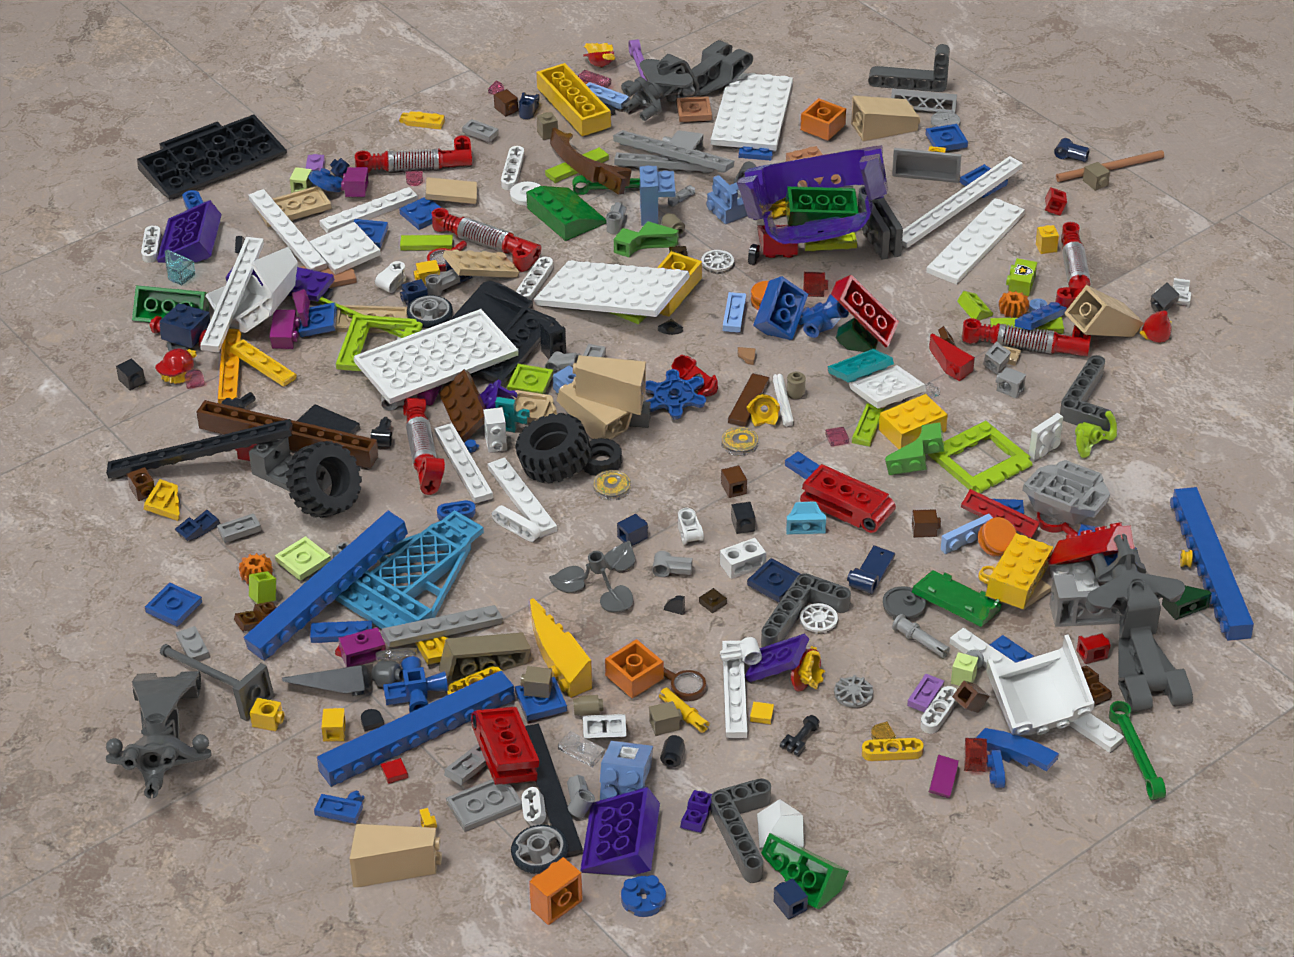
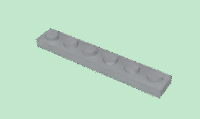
[614,152,714,173]
[381,605,503,648]

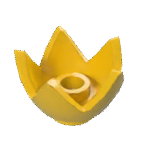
[747,394,780,426]

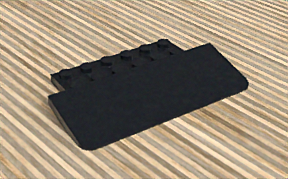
[449,281,556,386]

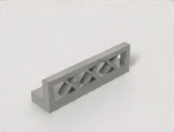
[891,88,957,113]

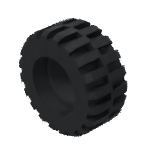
[515,413,592,483]
[286,441,362,518]

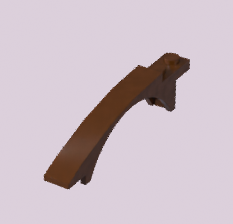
[550,128,632,195]

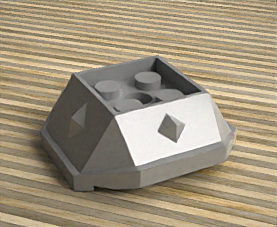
[1022,460,1110,525]

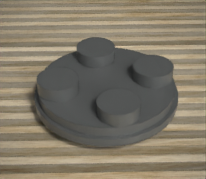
[882,586,925,620]

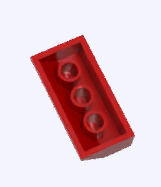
[831,275,899,348]
[1048,522,1135,565]

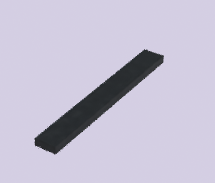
[525,723,583,858]

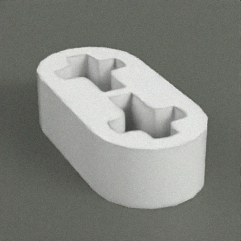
[521,787,546,826]

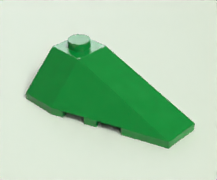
[761,833,849,909]

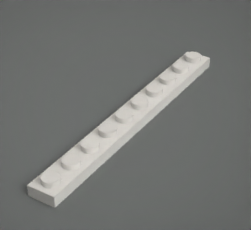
[902,156,1023,248]
[200,237,264,352]
[949,628,1124,753]

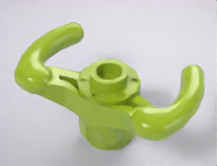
[1075,411,1117,458]

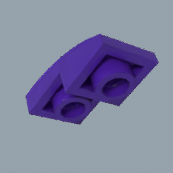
[680,790,712,833]

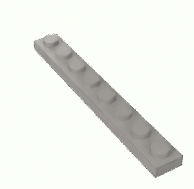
[613,130,735,173]

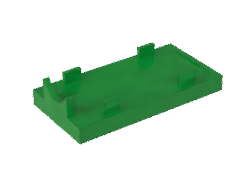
[912,570,1002,627]

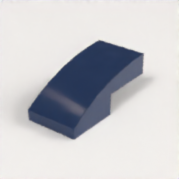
[175,510,221,541]

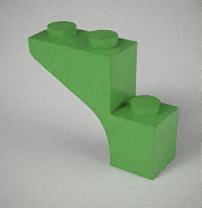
[613,221,679,257]
[885,423,944,475]

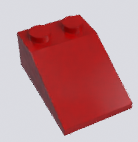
[757,225,798,258]

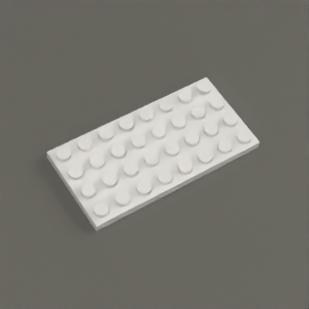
[711,73,793,151]
[534,260,690,317]
[354,309,518,404]

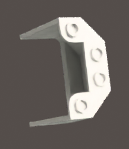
[206,247,298,333]
[986,634,1094,735]

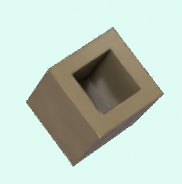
[536,112,558,140]
[1083,162,1110,191]
[520,666,553,698]
[649,701,682,736]

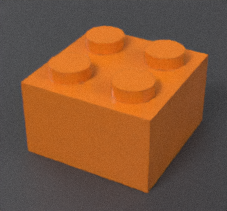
[800,98,846,140]
[605,639,664,699]
[529,857,582,925]

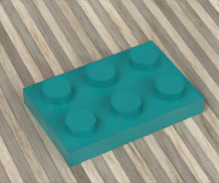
[827,349,894,382]

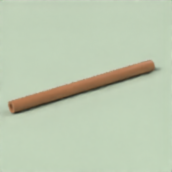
[1056,150,1164,182]

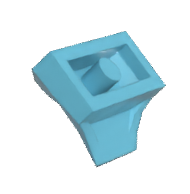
[786,502,826,534]

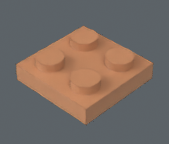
[677,96,712,122]

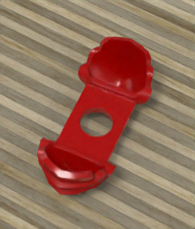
[671,355,718,397]

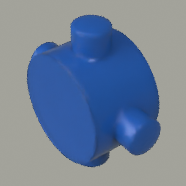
[465,439,479,453]
[346,790,365,802]

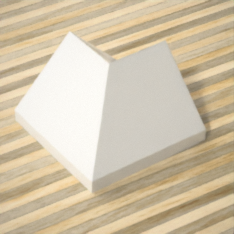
[757,799,804,850]

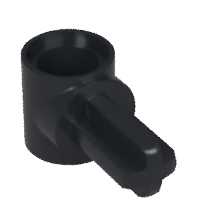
[221,392,256,409]
[370,417,392,447]

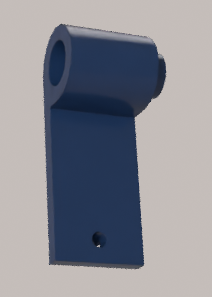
[847,545,895,594]

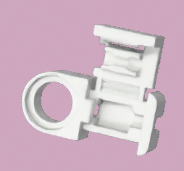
[1155,278,1191,308]

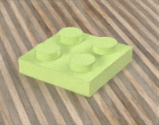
[275,536,331,581]

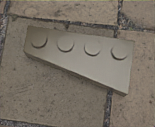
[439,632,531,686]

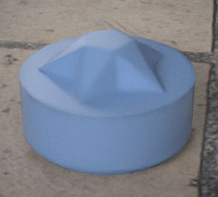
[1029,299,1047,312]

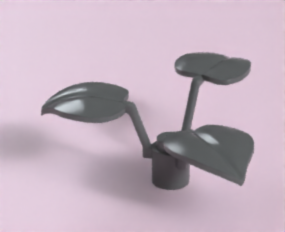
[549,541,635,612]

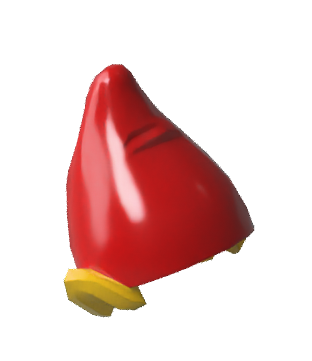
[1139,311,1172,343]

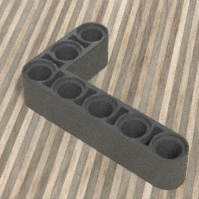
[868,44,950,92]
[1060,355,1113,432]
[761,573,851,647]
[711,778,771,883]

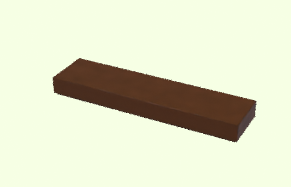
[728,373,770,427]

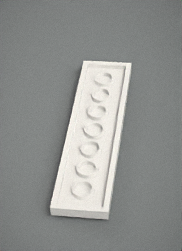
[926,198,1025,285]

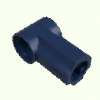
[1054,138,1090,162]

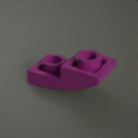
[928,754,959,798]

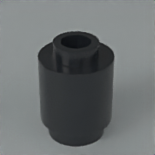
[660,735,685,767]

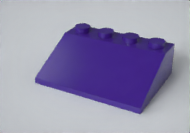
[157,200,222,263]
[580,787,660,876]

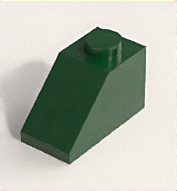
[835,317,878,352]
[1162,585,1212,620]

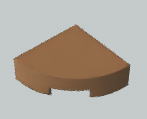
[737,347,756,365]

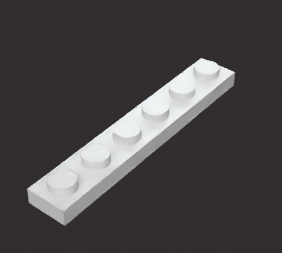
[320,187,418,234]
[434,423,493,504]
[488,457,557,538]
[722,641,747,738]

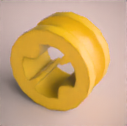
[1180,549,1192,568]

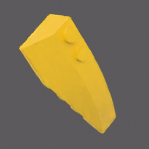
[530,598,592,698]

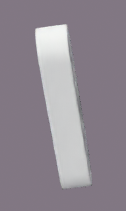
[141,226,161,263]
[492,505,541,542]
[920,686,958,734]

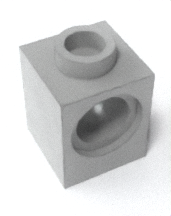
[983,342,1011,375]
[996,367,1026,398]

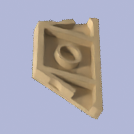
[512,390,557,423]

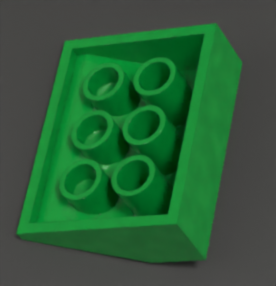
[526,186,606,241]

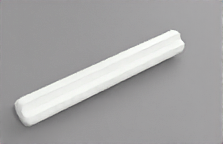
[773,374,794,427]

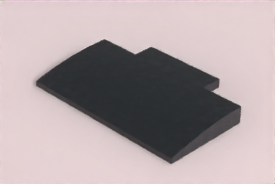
[137,114,287,199]

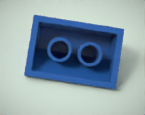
[753,276,808,340]

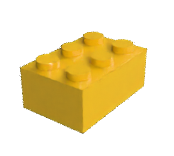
[879,394,948,449]

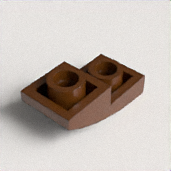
[234,602,277,632]
[1081,665,1112,705]

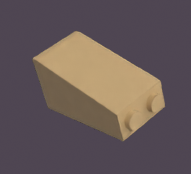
[851,96,920,141]
[1064,285,1144,337]
[573,355,646,415]
[556,382,633,440]
[350,824,442,887]

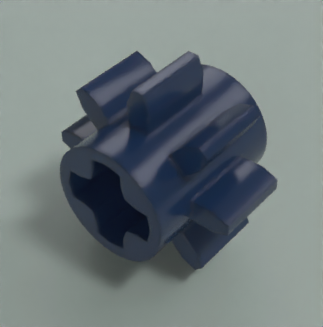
[330,158,350,178]

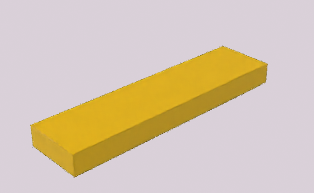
[230,339,297,387]

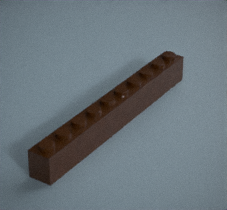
[196,400,379,469]

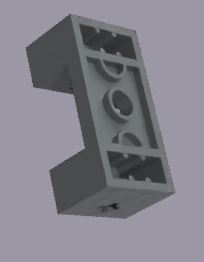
[249,437,332,492]

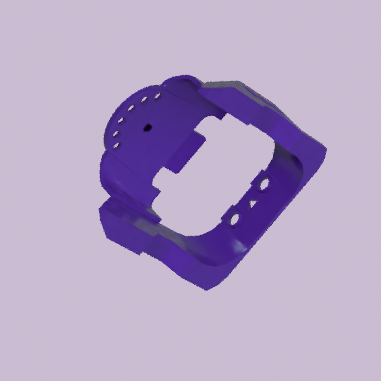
[737,145,888,244]

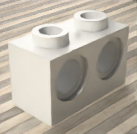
[484,407,507,453]
[720,538,766,579]
[583,714,626,738]

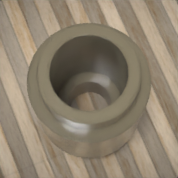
[662,213,685,236]
[787,371,806,400]
[573,695,604,717]

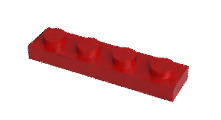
[961,489,1040,539]

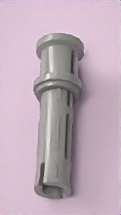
[892,614,950,658]

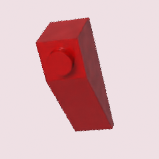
[929,333,975,381]

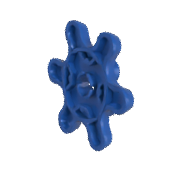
[646,369,706,419]

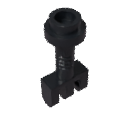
[780,715,820,757]

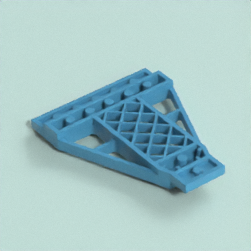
[334,510,484,629]

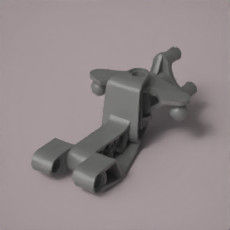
[622,40,753,121]
[1086,534,1193,712]
[106,671,212,799]

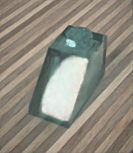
[165,250,195,286]

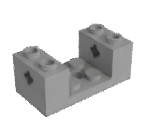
[1049,574,1120,627]

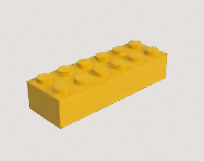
[536,63,611,136]

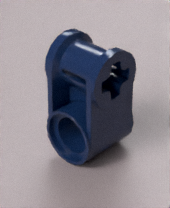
[519,92,540,119]

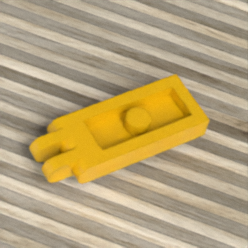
[399,111,445,130]

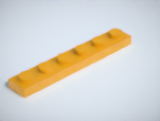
[218,329,241,404]

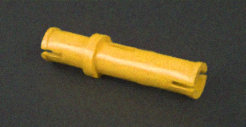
[659,687,710,733]

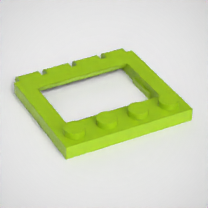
[335,314,423,371]
[928,420,1033,493]

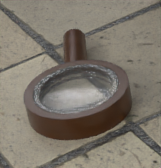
[664,667,706,701]

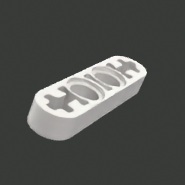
[501,146,524,190]
[516,257,553,301]

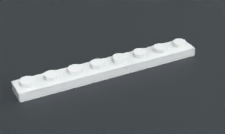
[248,189,327,271]

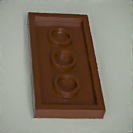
[439,369,486,443]

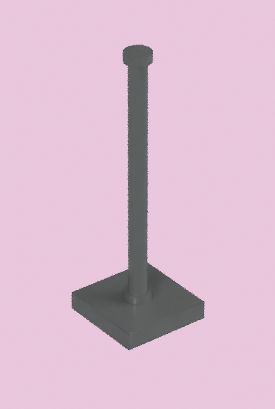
[160,644,275,721]

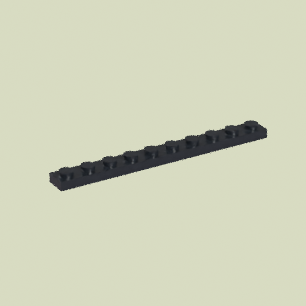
[106,419,293,479]

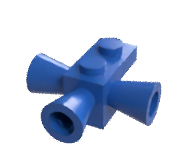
[798,294,849,338]
[383,656,448,713]

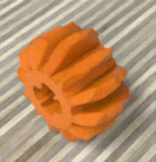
[999,291,1029,318]
[239,553,273,584]

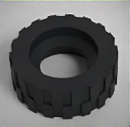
[582,438,622,477]

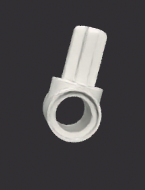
[720,637,762,665]

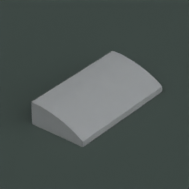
[892,148,961,183]

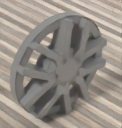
[834,675,873,708]

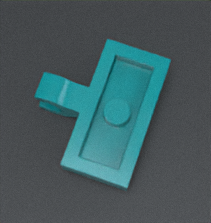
[495,397,530,433]

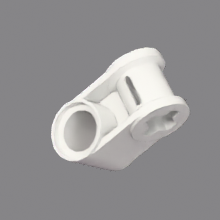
[375,261,406,293]
[678,508,704,545]

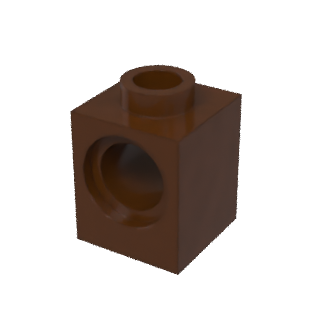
[127,467,155,501]

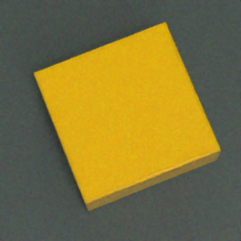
[750,701,774,724]

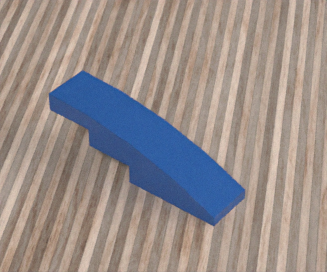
[973,728,1059,772]

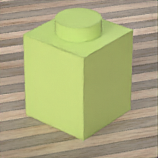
[290,167,313,193]
[951,652,978,686]

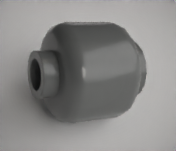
[371,660,403,687]

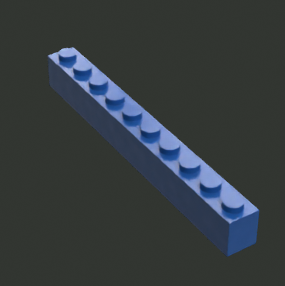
[1170,487,1254,641]
[243,510,408,661]
[317,671,515,787]

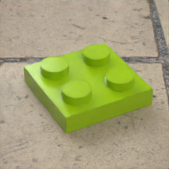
[507,364,553,394]

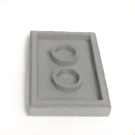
[446,779,523,832]

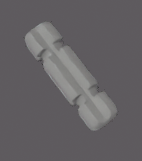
[667,185,695,207]

